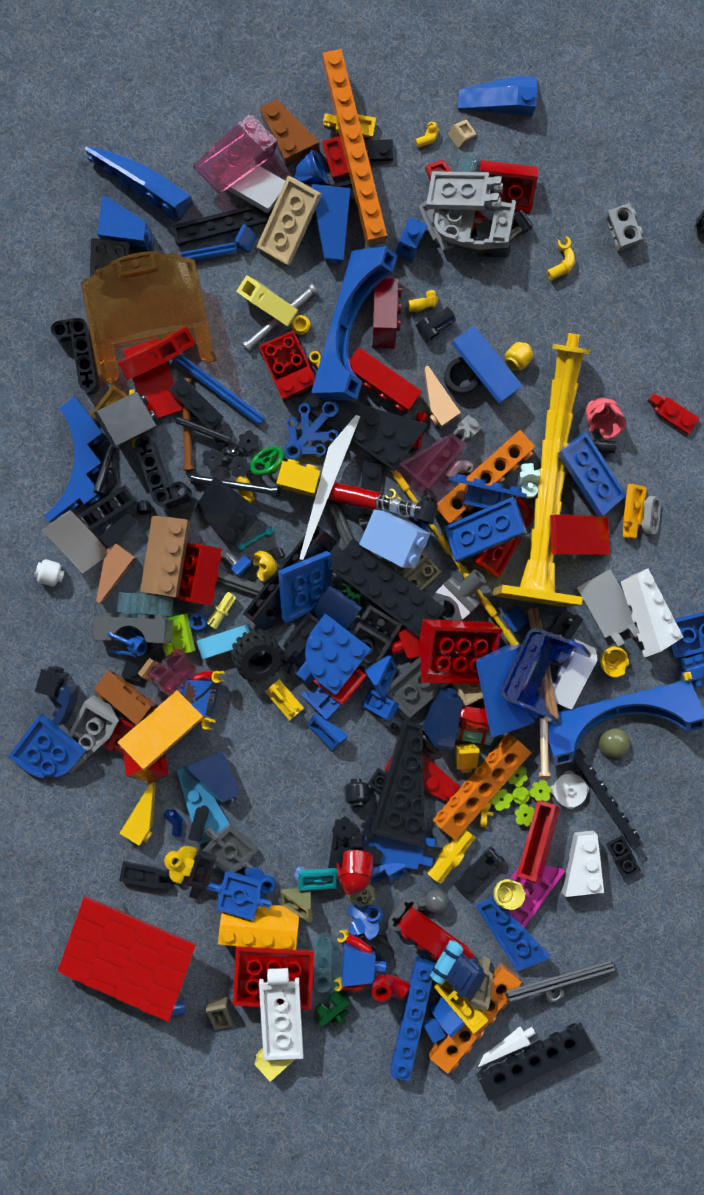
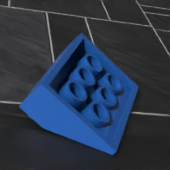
[476,644,540,737]

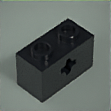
[35,666,69,697]

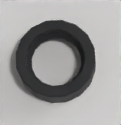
[444,357,480,395]

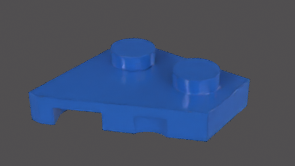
[301,687,354,721]

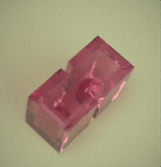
[148,648,197,696]

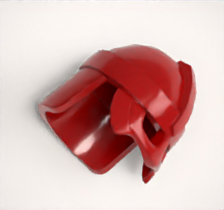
[336,850,374,896]

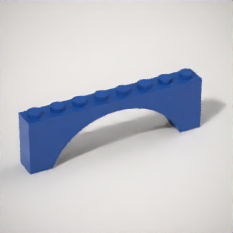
[311,246,398,401]
[548,680,704,766]

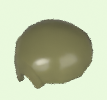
[598,728,630,758]

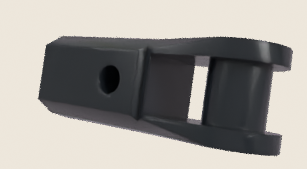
[188,805,209,842]

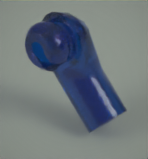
[164,809,183,836]

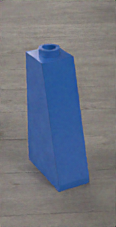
[312,184,350,264]

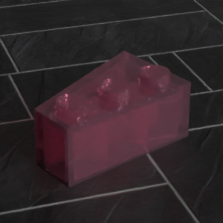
[399,433,466,490]

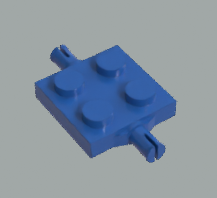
[207,870,272,921]

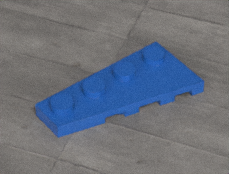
[476,896,550,972]

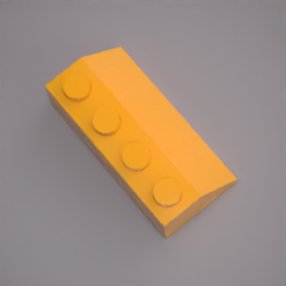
[218,905,299,949]

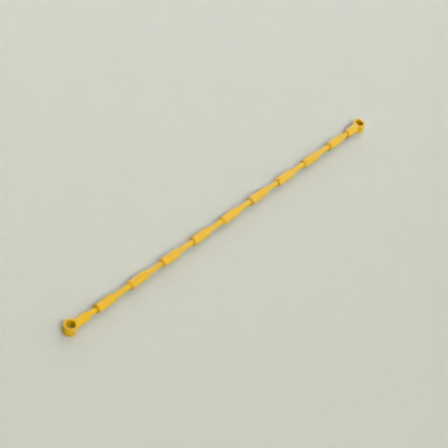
[309,351,539,676]

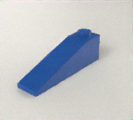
[458,76,537,116]

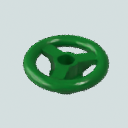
[250,446,284,476]

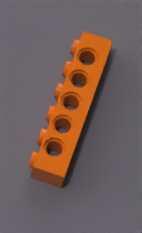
[437,430,535,525]
[433,733,531,840]
[429,963,522,1074]

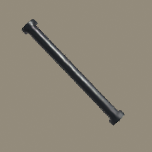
[190,473,281,498]

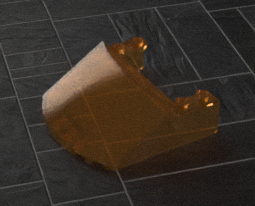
[81,251,217,385]

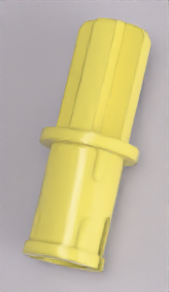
[206,592,236,629]

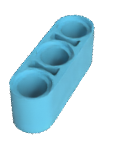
[196,624,251,659]

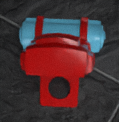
[456,699,494,746]

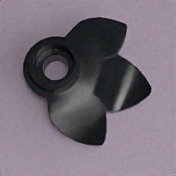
[421,489,440,521]

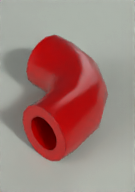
[372,974,409,1002]

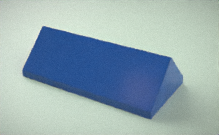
[451,326,522,403]

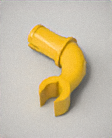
[546,236,575,281]

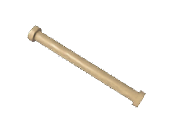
[537,687,551,779]

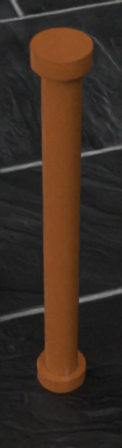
[183,378,194,471]

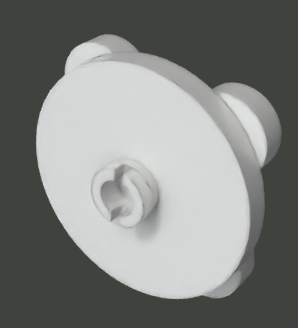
[551,770,589,809]

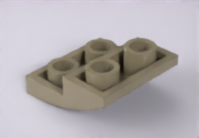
[391,551,443,591]

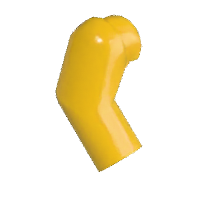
[415,122,439,148]

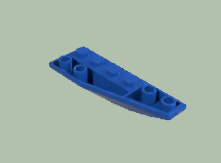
[84,146,193,220]

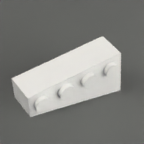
[621,568,683,657]

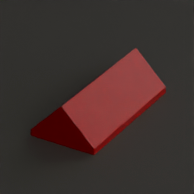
[473,495,535,578]

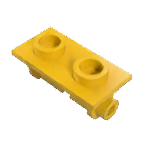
[265,679,304,721]

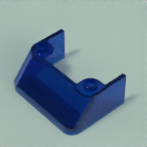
[501,628,592,726]

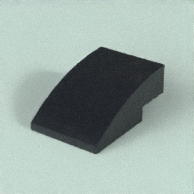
[352,601,402,669]

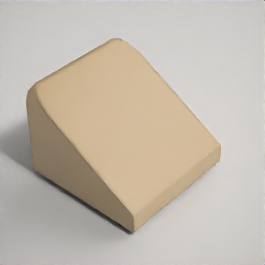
[448,120,477,148]

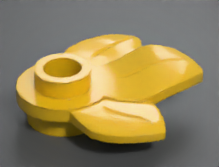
[164,846,198,884]

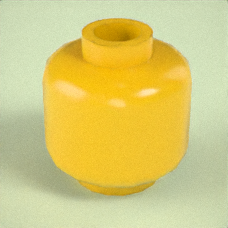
[505,342,533,371]

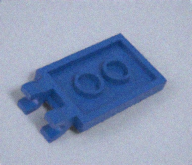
[365,835,436,869]

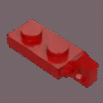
[648,393,700,435]

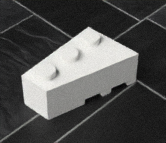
[562,831,604,897]

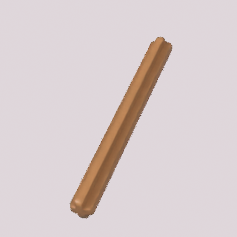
[528,608,559,721]

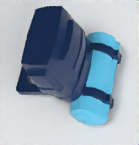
[430,940,486,998]

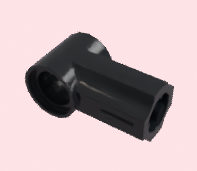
[415,306,456,342]

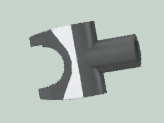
[432,570,486,621]

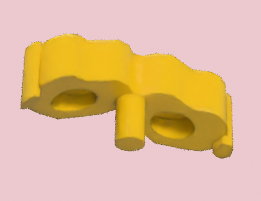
[479,800,493,828]

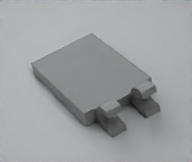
[212,149,285,213]
[426,171,503,210]
[576,569,639,647]

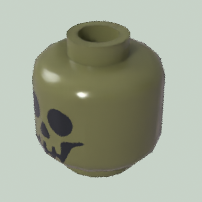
[347,884,375,908]

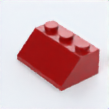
[479,160,538,213]
[173,543,222,605]

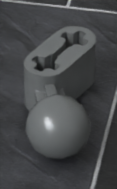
[389,889,449,931]

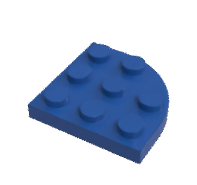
[278,551,332,623]
[305,614,371,695]
[8,713,86,778]

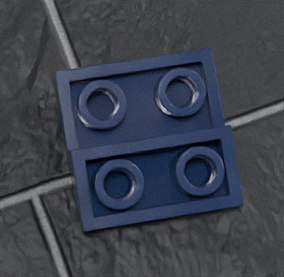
[312,586,362,630]
[51,683,79,726]

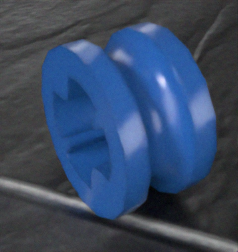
[189,613,207,630]

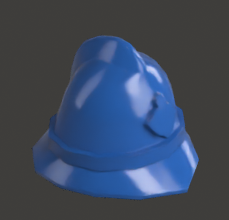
[294,150,329,184]

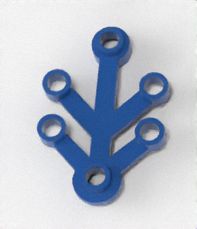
[285,401,339,460]

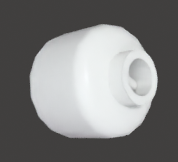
[34,559,64,587]

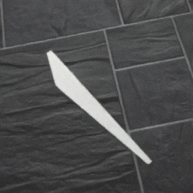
[300,415,360,560]

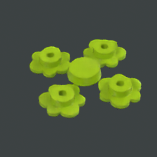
[491,766,552,826]

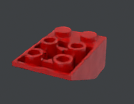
[258,330,315,403]

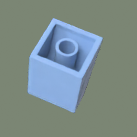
[359,509,430,569]

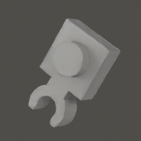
[453,415,482,442]

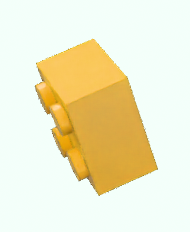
[277,459,321,497]

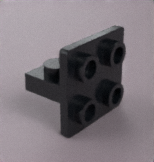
[90,238,133,282]

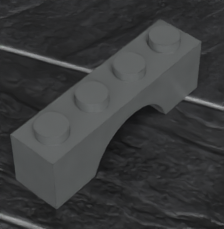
[94,613,174,643]

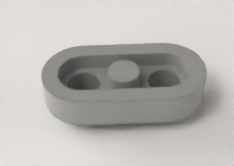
[641,496,661,534]

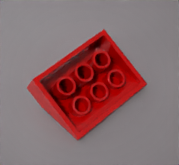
[420,619,502,684]
[233,946,314,1010]

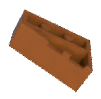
[260,99,320,167]
[94,670,157,725]

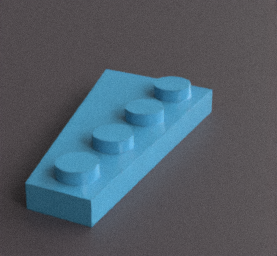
[177,768,229,845]

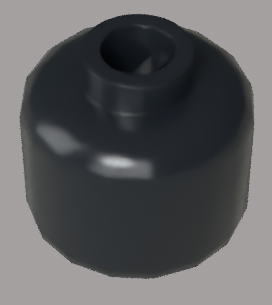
[344,778,370,807]

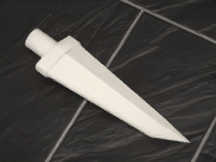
[478,1026,536,1067]

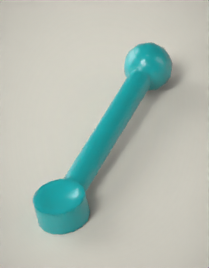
[238,527,273,551]

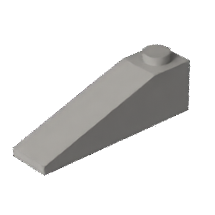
[68,695,119,773]

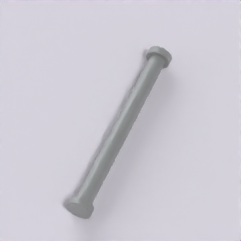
[242,284,319,352]

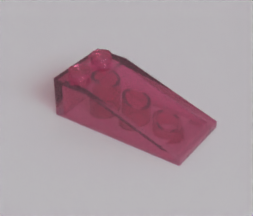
[193,114,278,194]

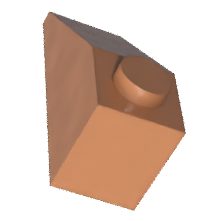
[96,544,137,604]

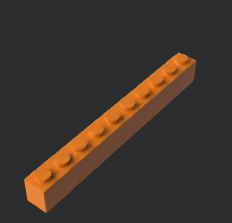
[322,49,387,247]

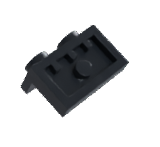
[544,609,584,651]

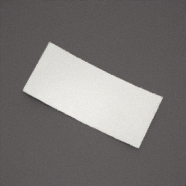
[41,510,107,574]

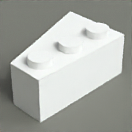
[553,639,598,710]

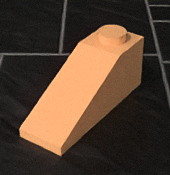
[424,366,461,429]

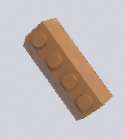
[140,516,190,598]

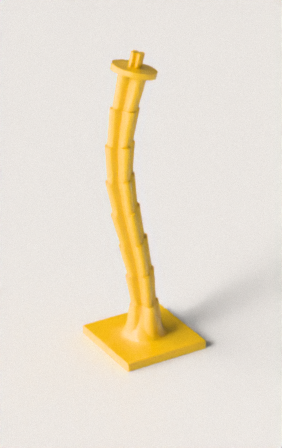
[493,333,591,607]

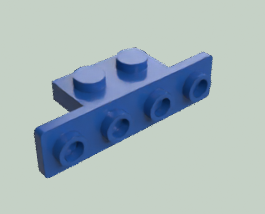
[449,474,527,508]

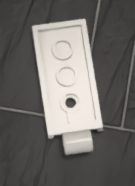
[259,968,303,1060]

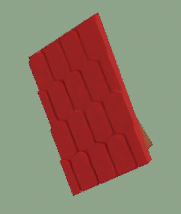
[57,896,196,1022]

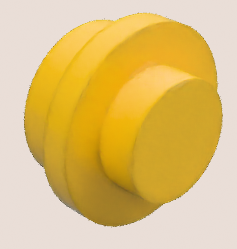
[291,315,310,335]

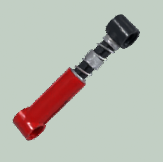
[315,480,438,525]

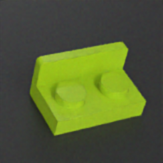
[163,614,195,657]

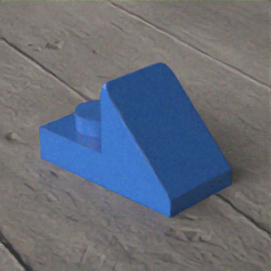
[362,688,399,721]

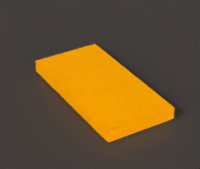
[118,691,204,771]

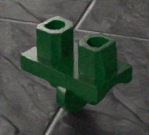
[315,991,349,1027]

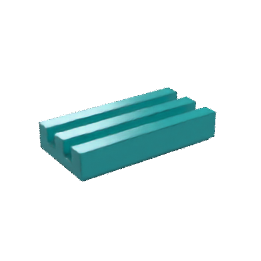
[297,868,338,891]

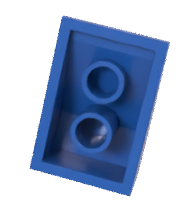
[671,611,704,658]

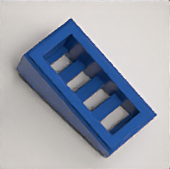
[307,713,348,752]

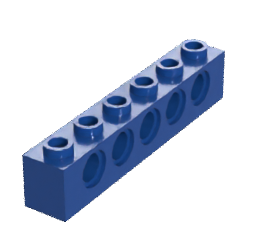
[390,956,435,1081]

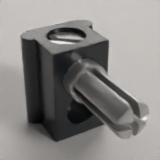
[509,209,533,240]

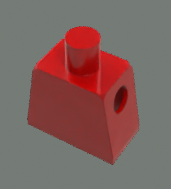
[390,628,420,659]

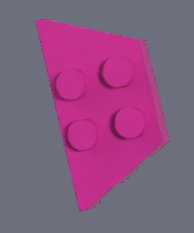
[509,865,565,927]

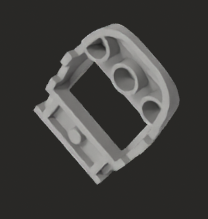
[434,197,516,250]

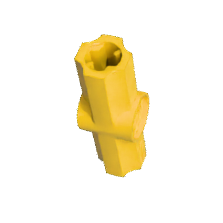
[427,829,476,884]

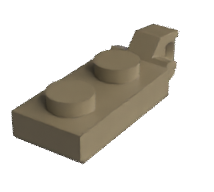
[468,956,493,1012]

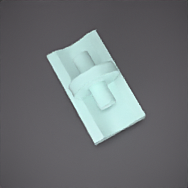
[517,463,540,498]

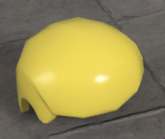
[494,879,525,910]

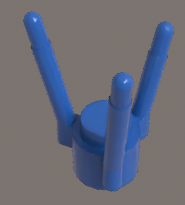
[108,627,147,658]

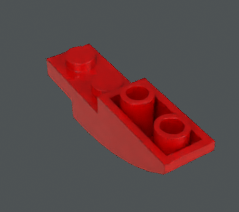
[118,326,196,380]

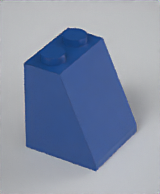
[97,196,154,252]

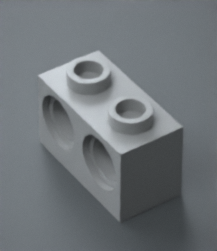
[604,203,643,252]

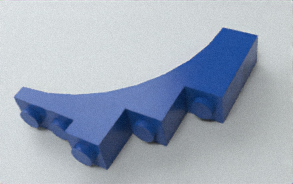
[44,396,106,522]

